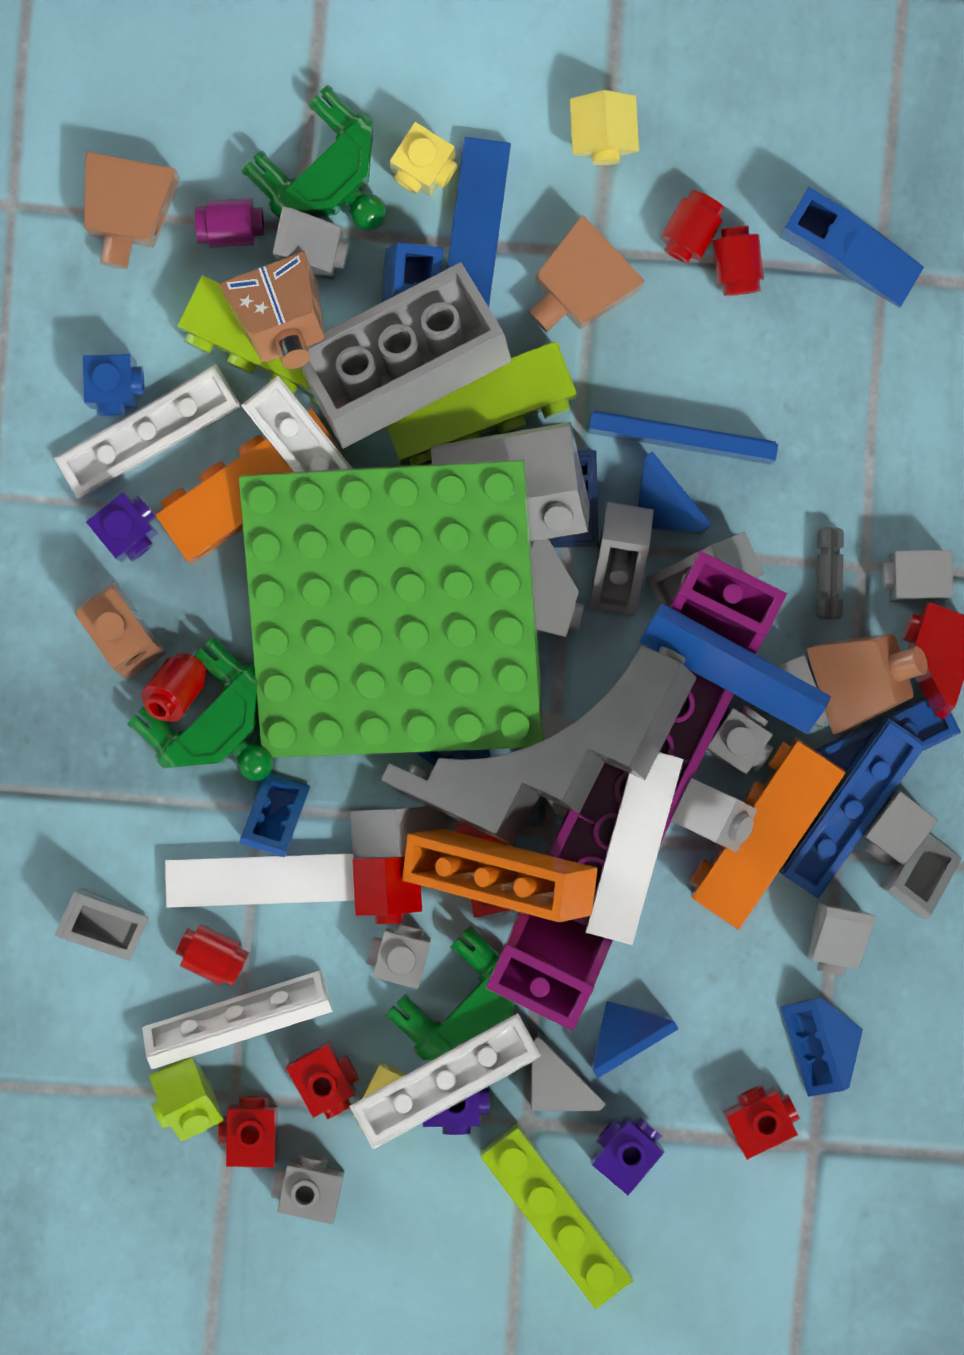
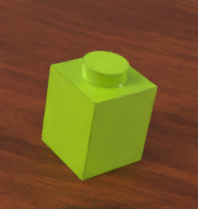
[149,1057,224,1142]

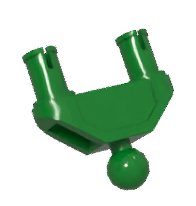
[241,85,387,230]
[127,636,274,781]
[385,925,525,1070]

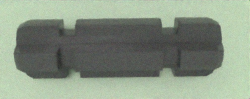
[816,527,844,620]

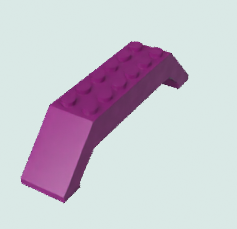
[485,551,787,1031]

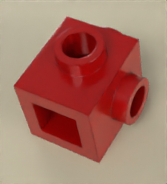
[352,856,422,924]
[286,1041,360,1119]
[722,1085,800,1160]
[218,1096,278,1168]

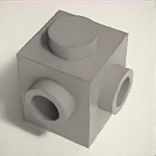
[707,706,773,774]
[366,923,431,989]
[271,1154,345,1224]

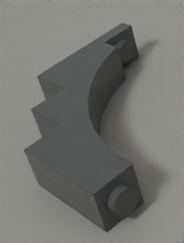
[381,646,697,847]

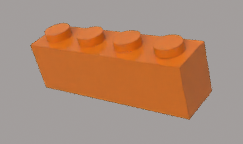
[155,408,345,565]
[689,737,846,930]
[403,828,597,922]

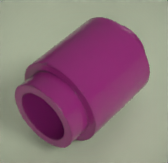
[195,198,264,248]

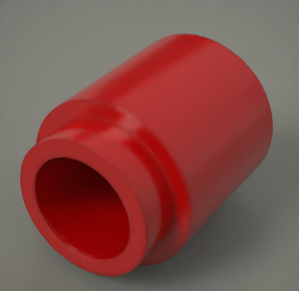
[660,190,724,264]
[712,226,764,296]
[141,652,206,722]
[175,924,250,986]

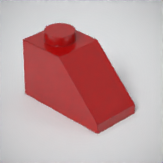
[902,602,964,719]

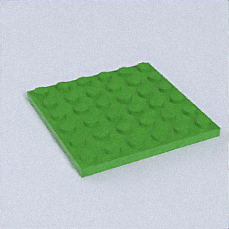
[239,459,544,758]

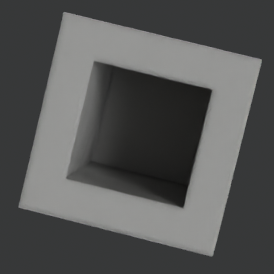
[881,550,953,601]
[671,778,757,853]
[862,791,938,866]

